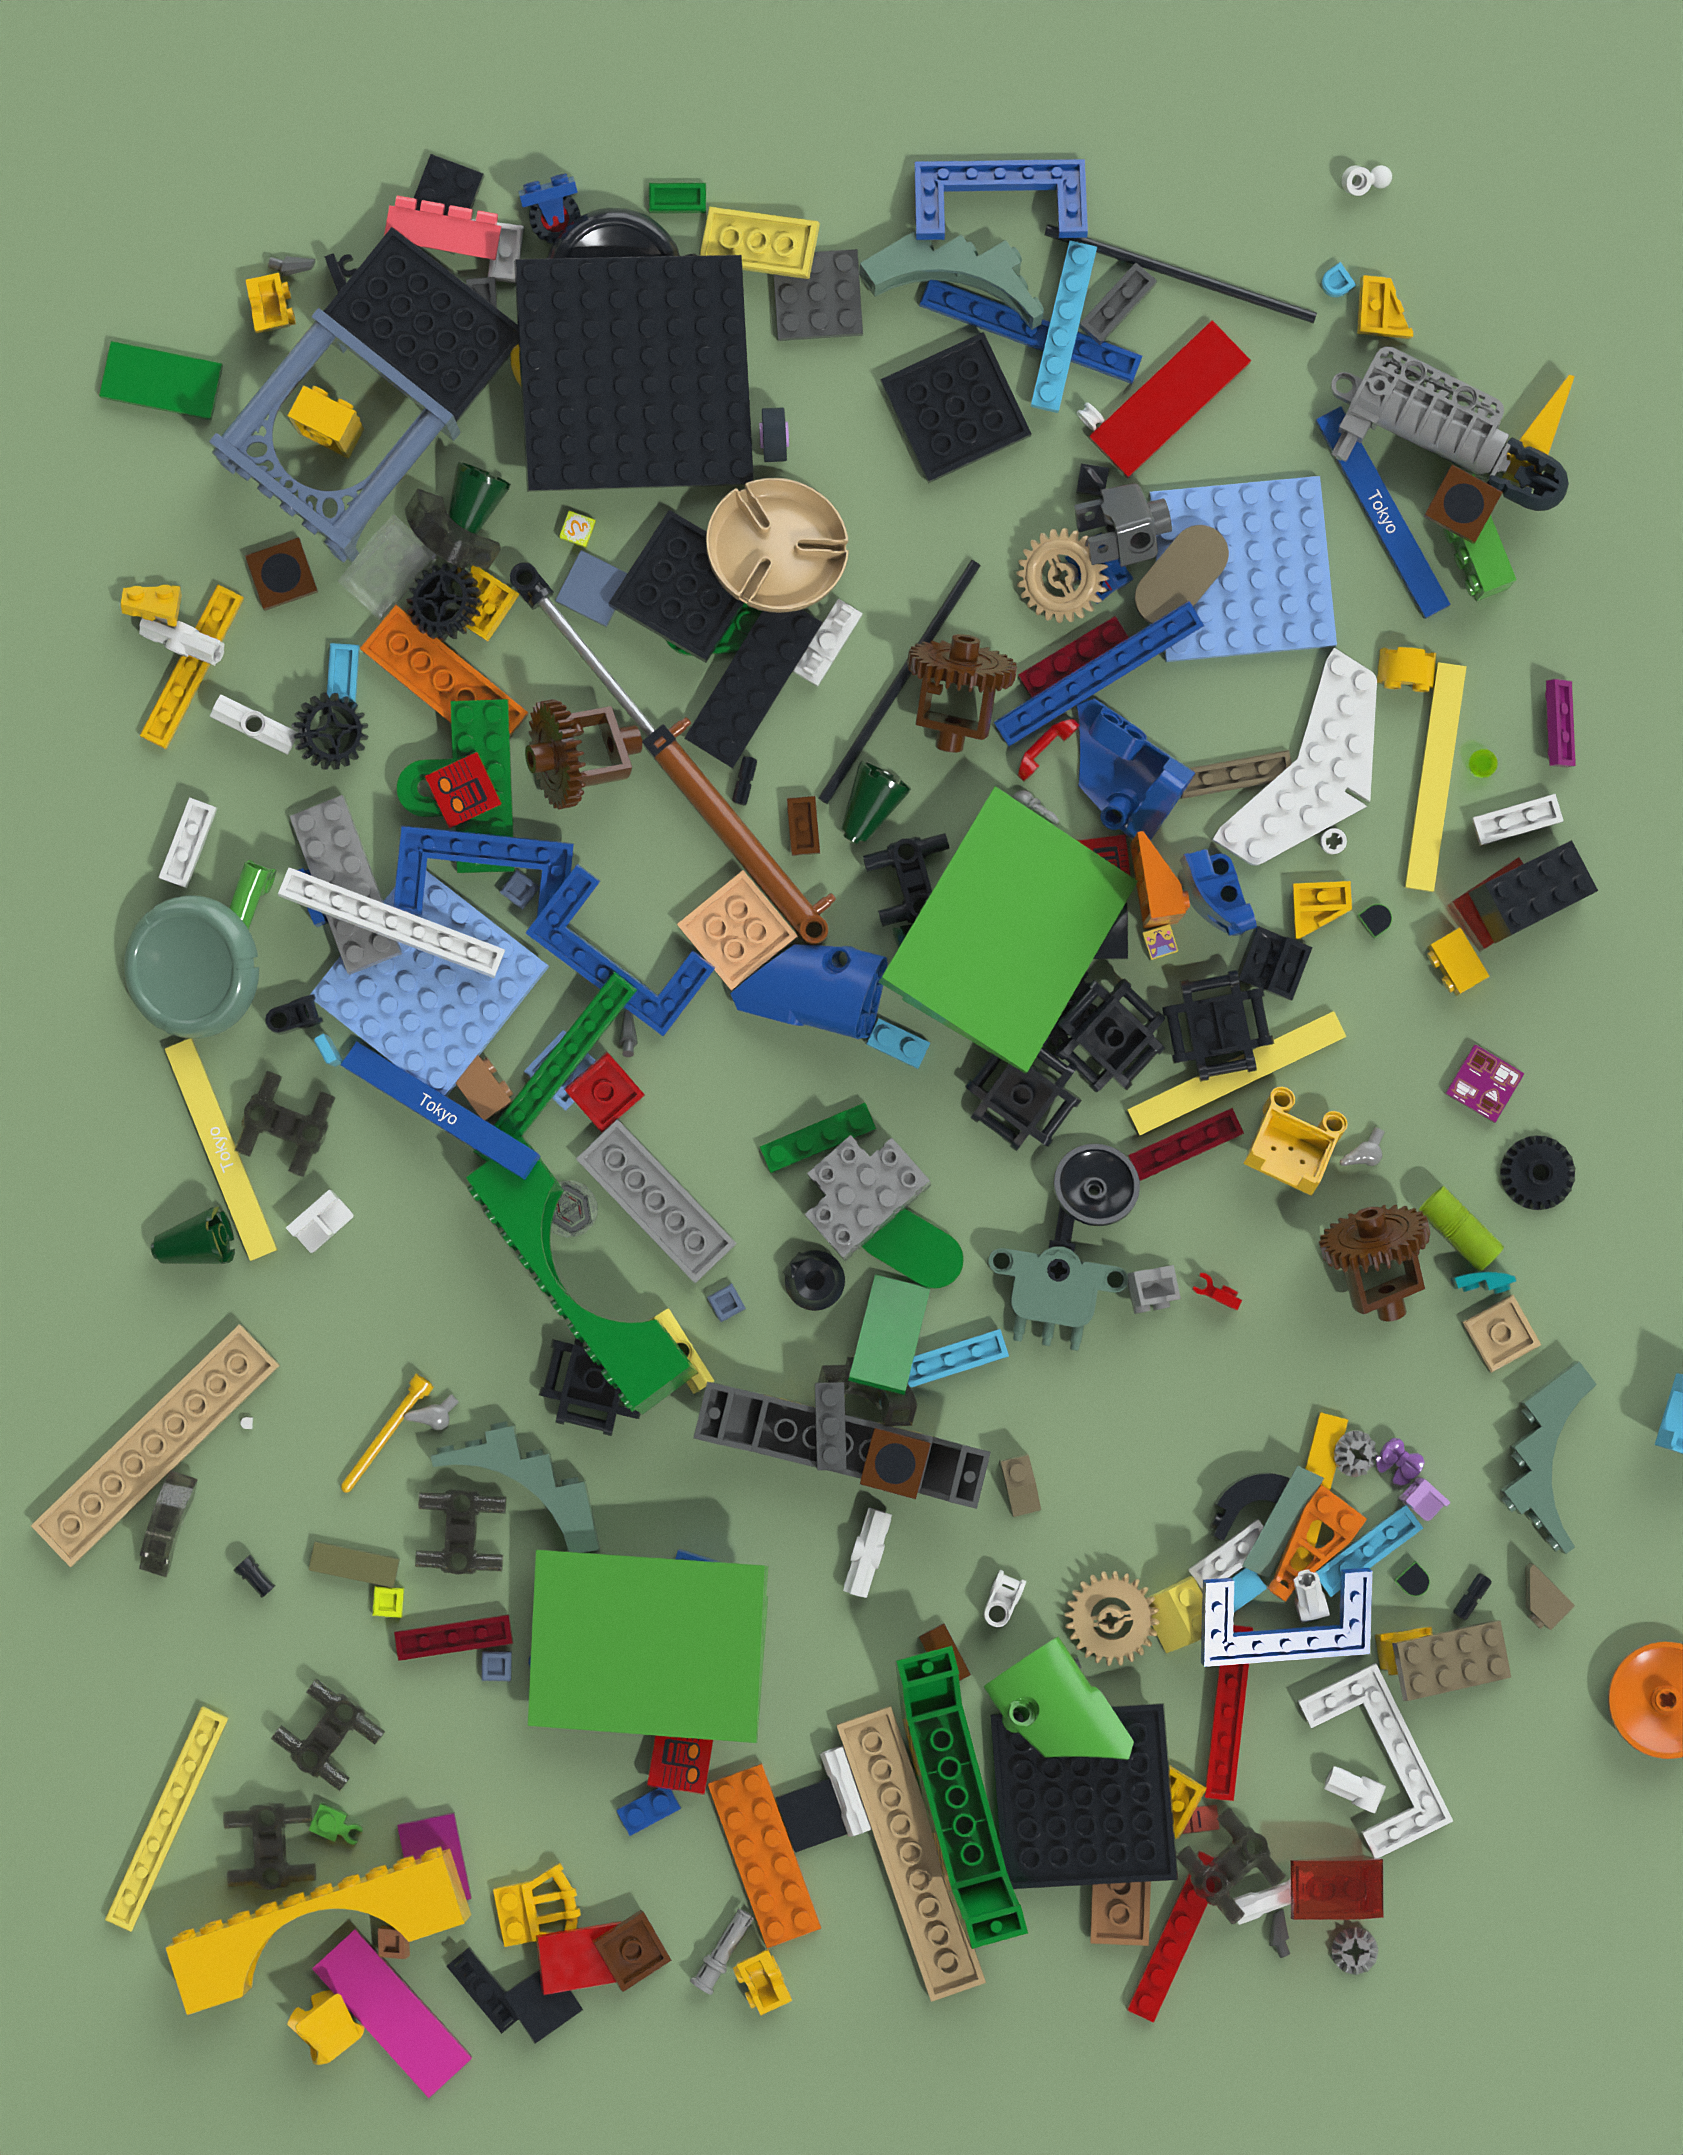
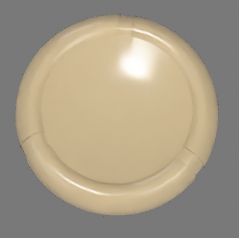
[706,478,849,613]

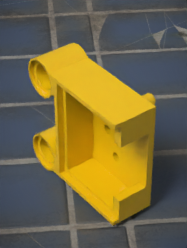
[1243,1087,1348,1196]

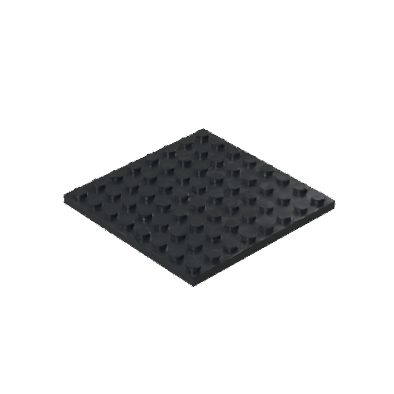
[514,255,754,492]

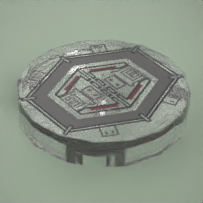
[551,1181,598,1237]

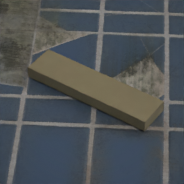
[1181,750,1292,799]

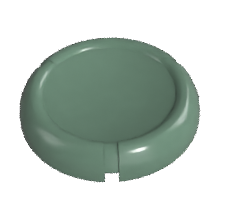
[124,895,259,1039]

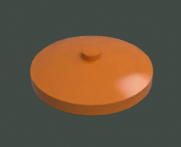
[1608,1642,1683,1759]

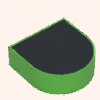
[1357,904,1392,939]
[1394,1561,1430,1596]

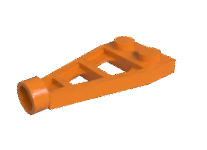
[1267,1485,1367,1602]

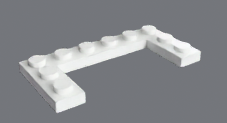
[1298,1663,1453,1860]

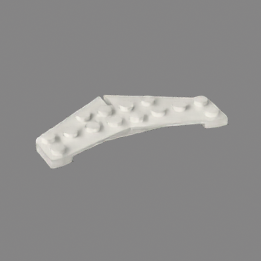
[1212,648,1377,866]

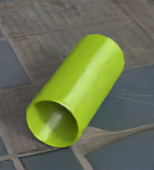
[1418,1186,1504,1271]

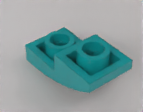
[1451,1272,1516,1294]

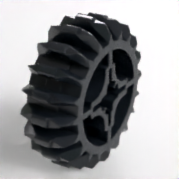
[406,563,483,641]
[291,693,369,770]

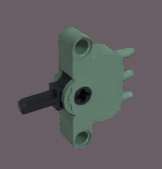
[988,1206,1128,1351]

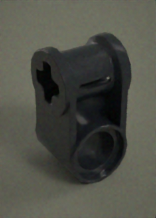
[265,994,324,1035]

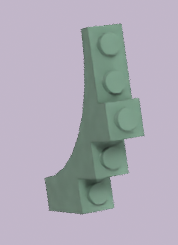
[859,230,1044,330]
[1500,1361,1597,1554]
[431,1421,600,1553]

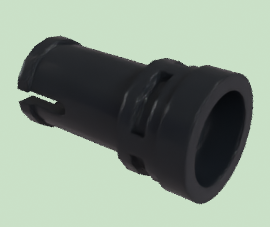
[233,1555,276,1598]

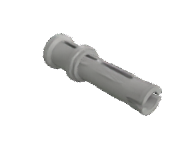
[690,1908,754,1995]

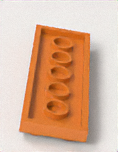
[360,605,529,736]
[708,1763,821,1948]

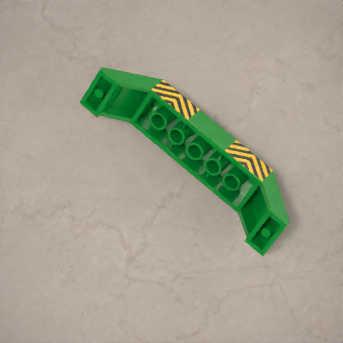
[895,1646,1028,1949]

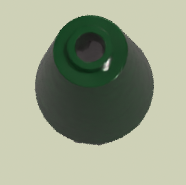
[445,462,511,545]
[841,761,911,844]
[151,1207,235,1264]

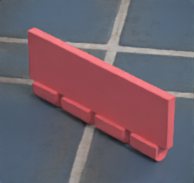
[384,195,502,260]

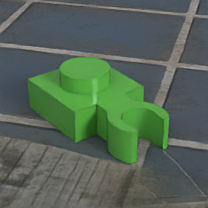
[309,1803,363,1845]

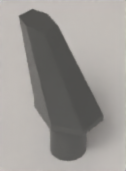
[268,256,315,277]
[619,1010,638,1057]
[1269,1909,1291,1958]

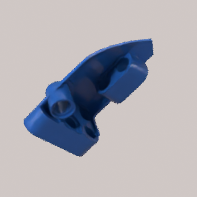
[1077,698,1195,841]
[1178,849,1257,936]
[730,944,888,1039]

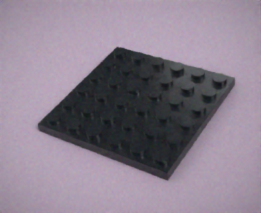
[991,1703,1178,1889]

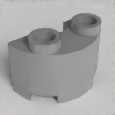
[1127,1265,1181,1314]

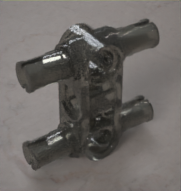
[234,1071,335,1177]
[415,1489,507,1575]
[271,1679,385,1792]
[223,1802,317,1890]
[1176,1808,1286,1924]

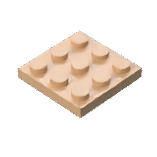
[677,870,798,991]

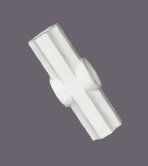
[139,616,225,666]
[210,694,299,755]
[843,1507,892,1598]

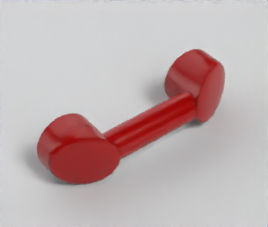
[1017,719,1080,782]

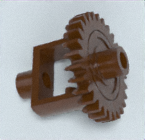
[907,634,1017,753]
[525,699,642,810]
[1319,1205,1430,1322]

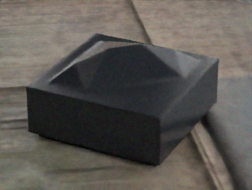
[1076,463,1109,497]

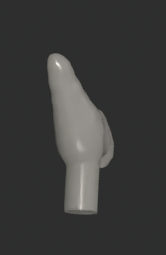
[1340,1127,1385,1166]
[404,1394,459,1430]

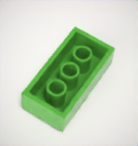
[1443,474,1517,602]

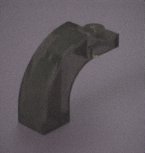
[404,489,501,570]
[818,1357,917,1426]
[139,1471,198,1577]

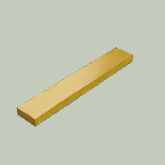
[140,584,244,750]
[1281,1412,1348,1583]

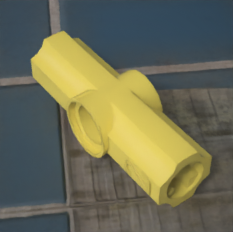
[649,1308,715,1394]

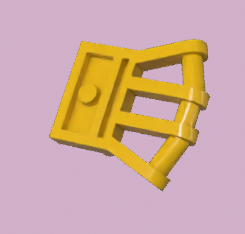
[493,1863,581,1947]

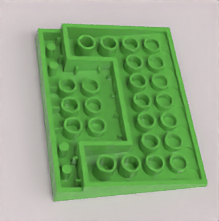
[879,786,1138,1073]
[528,1550,769,1743]

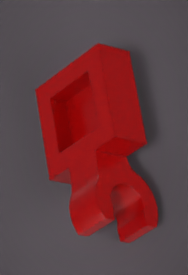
[1192,1273,1242,1310]

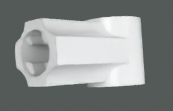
[1294,1569,1330,1623]
[1324,1766,1386,1813]

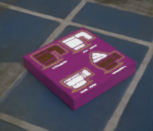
[1445,1044,1525,1123]

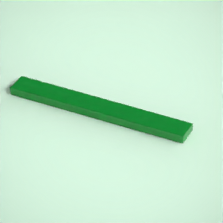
[473,972,638,1162]

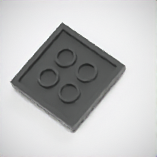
[774,249,863,341]

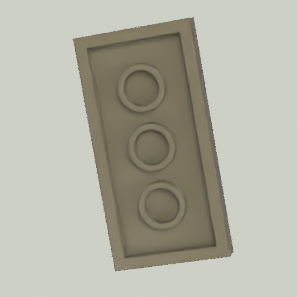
[1392,1620,1511,1701]

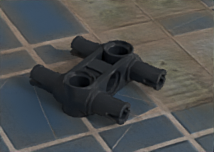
[863,833,950,927]

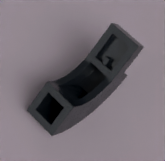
[1210,1473,1290,1541]

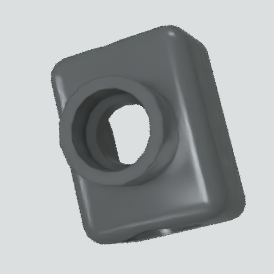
[1074,484,1172,567]

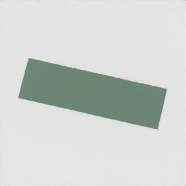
[1242,1465,1324,1578]

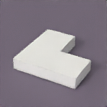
[472,219,524,284]

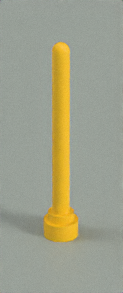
[341,1373,434,1493]

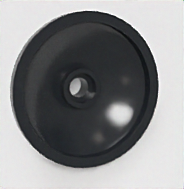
[1053,1144,1140,1226]

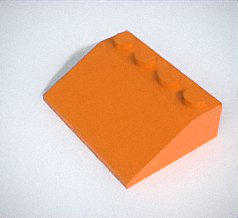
[1130,831,1190,929]

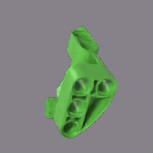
[984,1637,1134,1760]

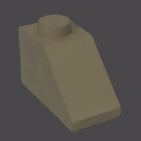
[1000,1454,1041,1517]
[1525,1563,1575,1630]

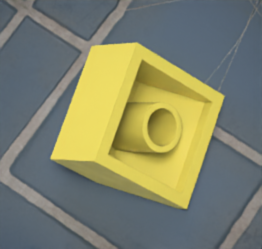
[1149,1576,1202,1653]

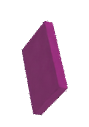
[397,1812,472,1900]

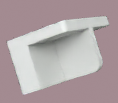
[286,1190,354,1253]

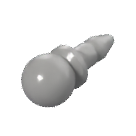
[1013,790,1059,824]

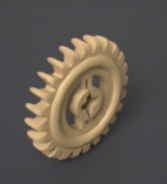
[1016,528,1109,623]
[1065,1571,1160,1666]

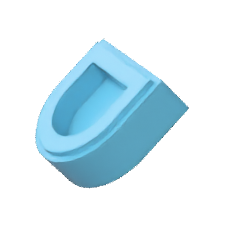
[1322,262,1356,298]

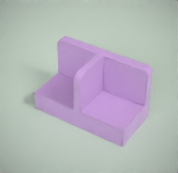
[1398,1477,1451,1521]

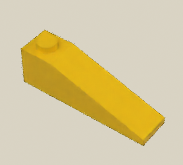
[1502,375,1575,487]

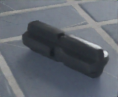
[732,756,757,806]
[1453,1573,1492,1620]

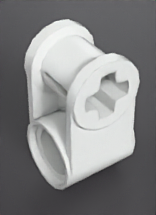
[983,1570,1026,1627]

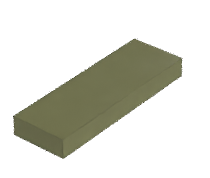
[309,1542,400,1588]

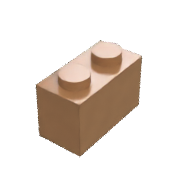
[456,1055,513,1121]

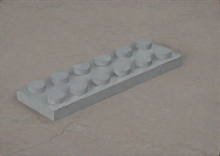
[290,795,403,975]
[576,1119,737,1283]

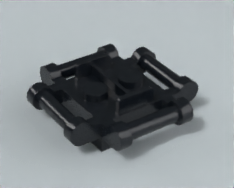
[1162,970,1274,1082]
[1055,978,1165,1092]
[965,1047,1082,1151]
[539,1338,641,1436]

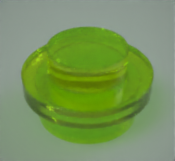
[1469,749,1498,778]

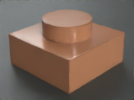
[378,1925,410,1959]

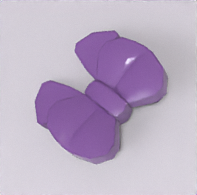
[1375,1438,1425,1485]

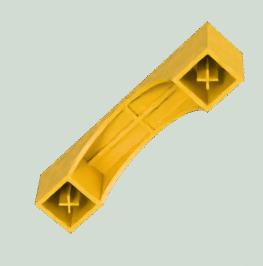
[166,1846,471,2015]

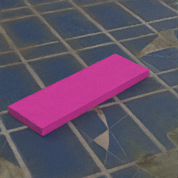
[312,1928,472,2098]

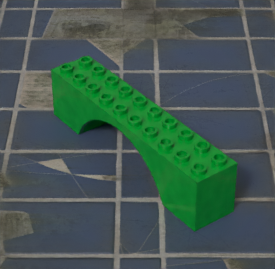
[466,1136,698,1415]

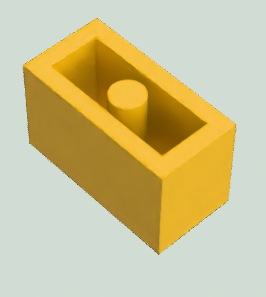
[1427,927,1490,996]

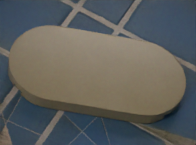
[1135,525,1229,624]

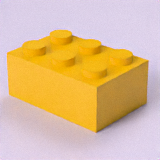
[288,385,364,459]

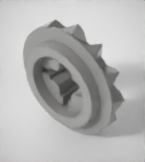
[1334,1431,1378,1477]
[1332,1927,1379,1975]

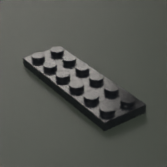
[684,609,823,769]

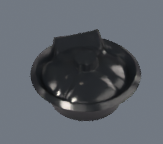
[782,1250,845,1311]

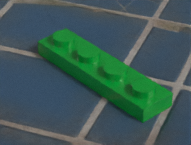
[760,1102,876,1173]

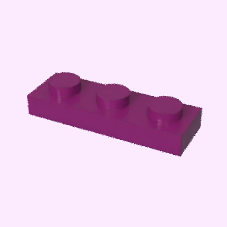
[1545,679,1576,768]

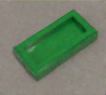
[649,183,706,213]

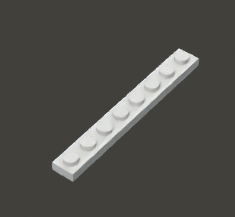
[278,868,505,978]

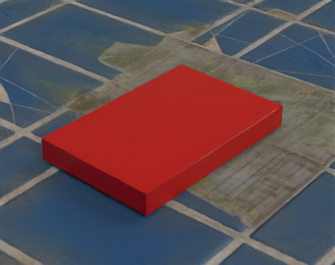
[536,1921,621,1995]

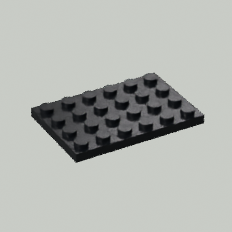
[323,227,519,422]

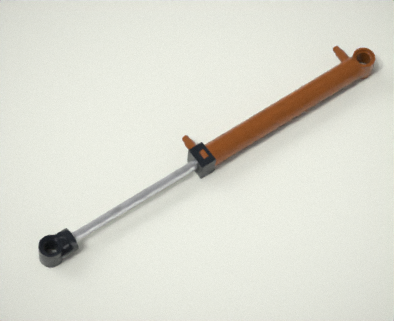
[510,562,836,945]

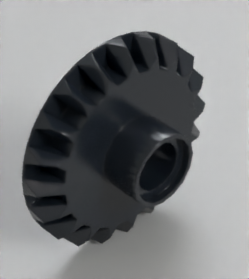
[1500,1136,1576,1210]

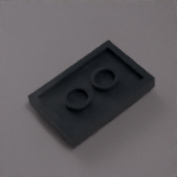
[414,154,485,255]

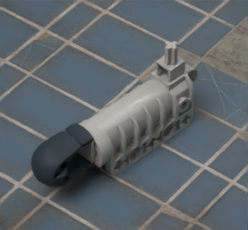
[1331,347,1569,511]

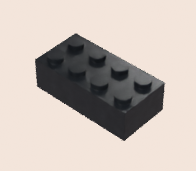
[1469,840,1598,944]

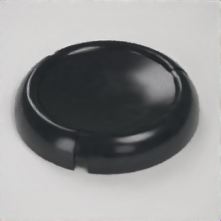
[546,207,680,259]

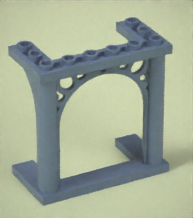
[209,308,461,564]

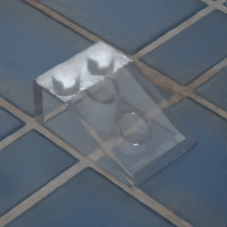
[338,514,438,620]

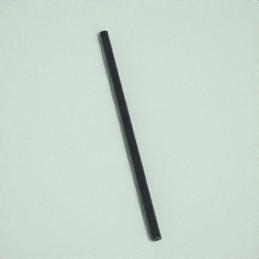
[1044,225,1317,324]
[818,560,981,804]

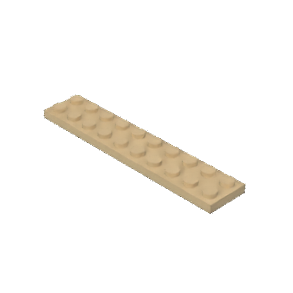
[31,1324,280,1567]
[836,1706,986,2002]

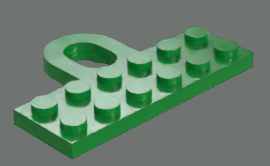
[397,699,515,873]

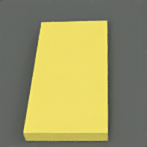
[700,207,820,279]

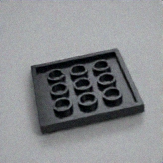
[880,332,1032,484]
[609,510,745,663]

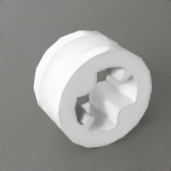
[1076,402,1104,431]
[1320,828,1347,854]

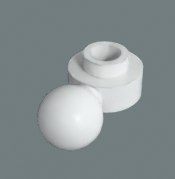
[1342,165,1392,196]

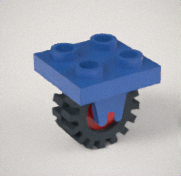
[519,173,581,244]

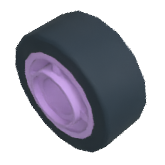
[759,407,789,462]

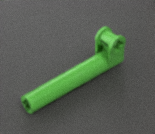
[230,860,276,930]

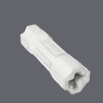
[820,1745,872,1837]
[1230,1871,1321,1925]

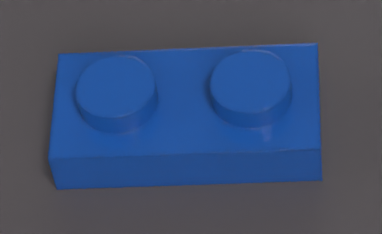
[616,1788,681,1836]

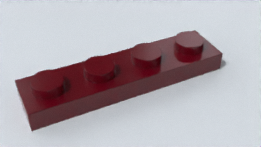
[1018,616,1129,698]
[1127,1108,1244,1181]
[394,1614,513,1661]

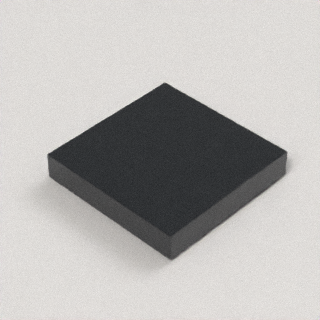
[776,1778,847,1853]
[502,1969,583,2044]

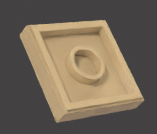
[1462,1294,1541,1373]

